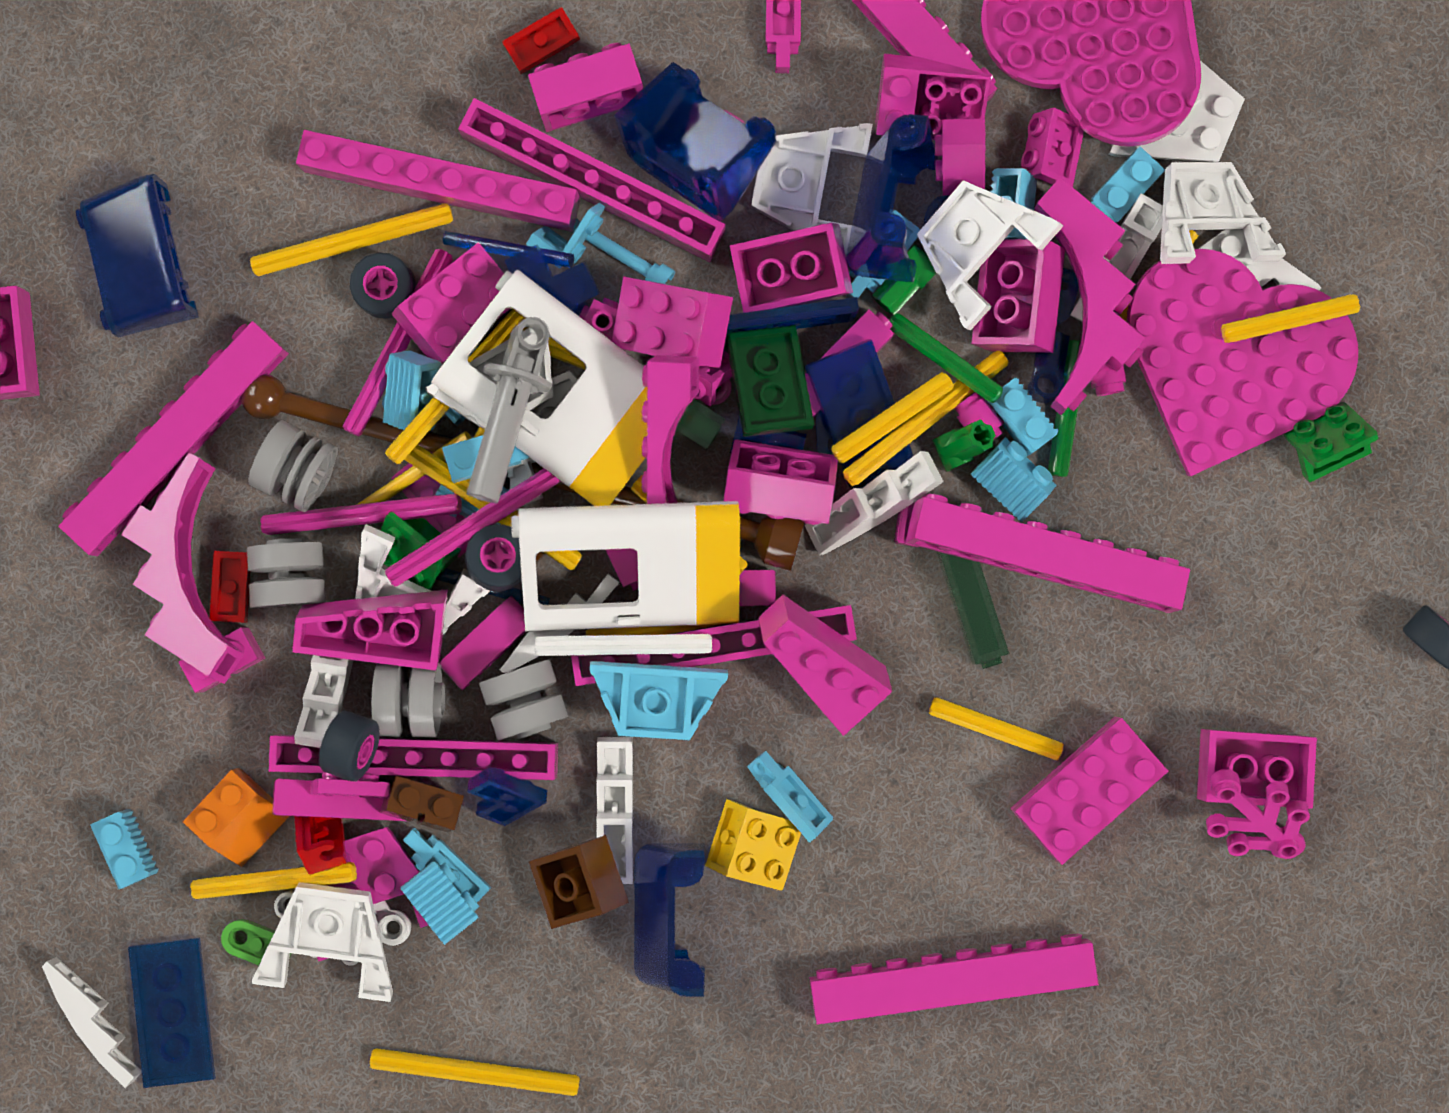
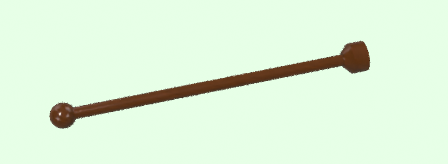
[241,374,804,571]

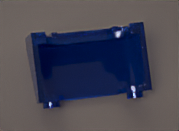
[614,62,776,221]
[846,114,938,282]
[76,174,199,337]
[634,843,705,997]

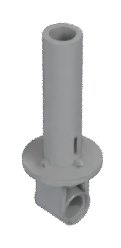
[466,317,551,503]

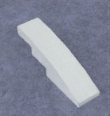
[805,451,943,555]
[500,573,619,673]
[294,655,353,748]
[596,737,633,884]
[42,957,143,1088]

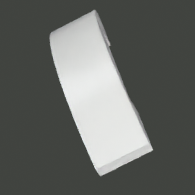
[1070,193,1163,322]

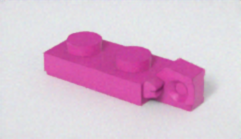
[766,0,801,73]

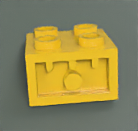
[705,799,801,890]

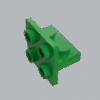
[1284,402,1379,483]
[381,512,461,590]

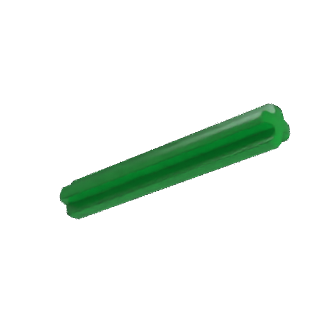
[889,313,1003,403]
[1048,340,1081,477]

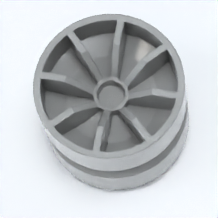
[247,538,326,608]
[479,659,569,740]
[372,663,445,737]

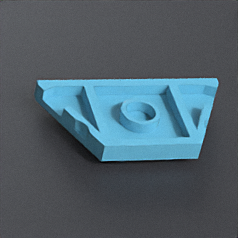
[590,661,728,740]

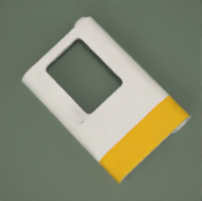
[431,269,647,506]
[512,501,740,631]

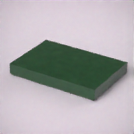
[726,325,814,437]

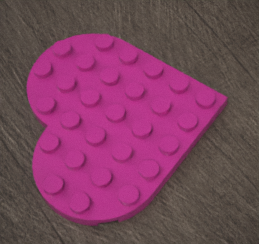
[981,0,1201,147]
[1127,249,1358,476]

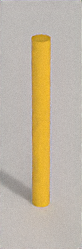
[356,431,472,505]

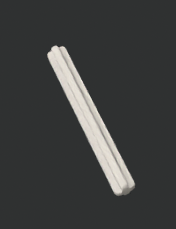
[535,634,712,656]

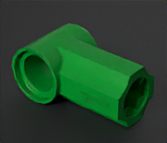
[872,244,936,315]
[932,419,996,472]

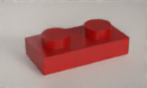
[502,6,580,74]
[209,551,251,623]

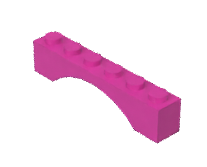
[642,355,699,504]

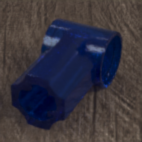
[1028,332,1070,403]

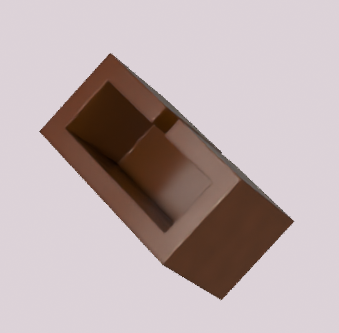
[380,776,464,832]

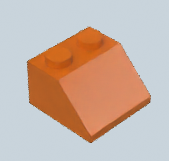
[183,768,290,867]

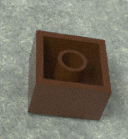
[529,835,629,929]

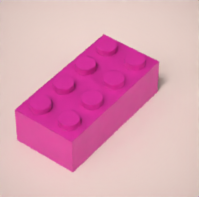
[1010,717,1169,865]

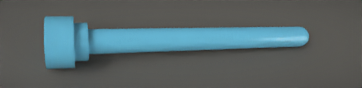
[573,218,675,284]

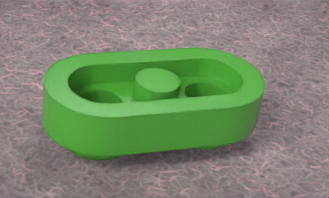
[221,919,292,965]

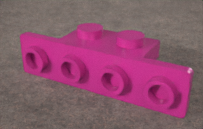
[272,773,406,821]

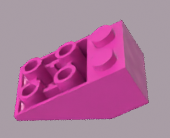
[875,54,991,140]

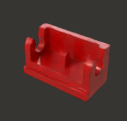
[294,816,347,875]

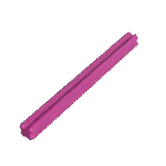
[343,249,452,436]
[385,468,561,587]
[260,494,462,535]

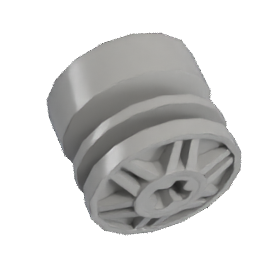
[248,420,338,512]

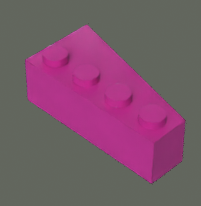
[292,590,448,670]
[759,595,893,736]

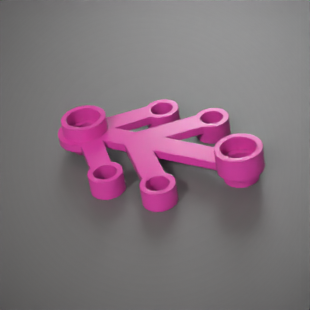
[1206,770,1310,859]

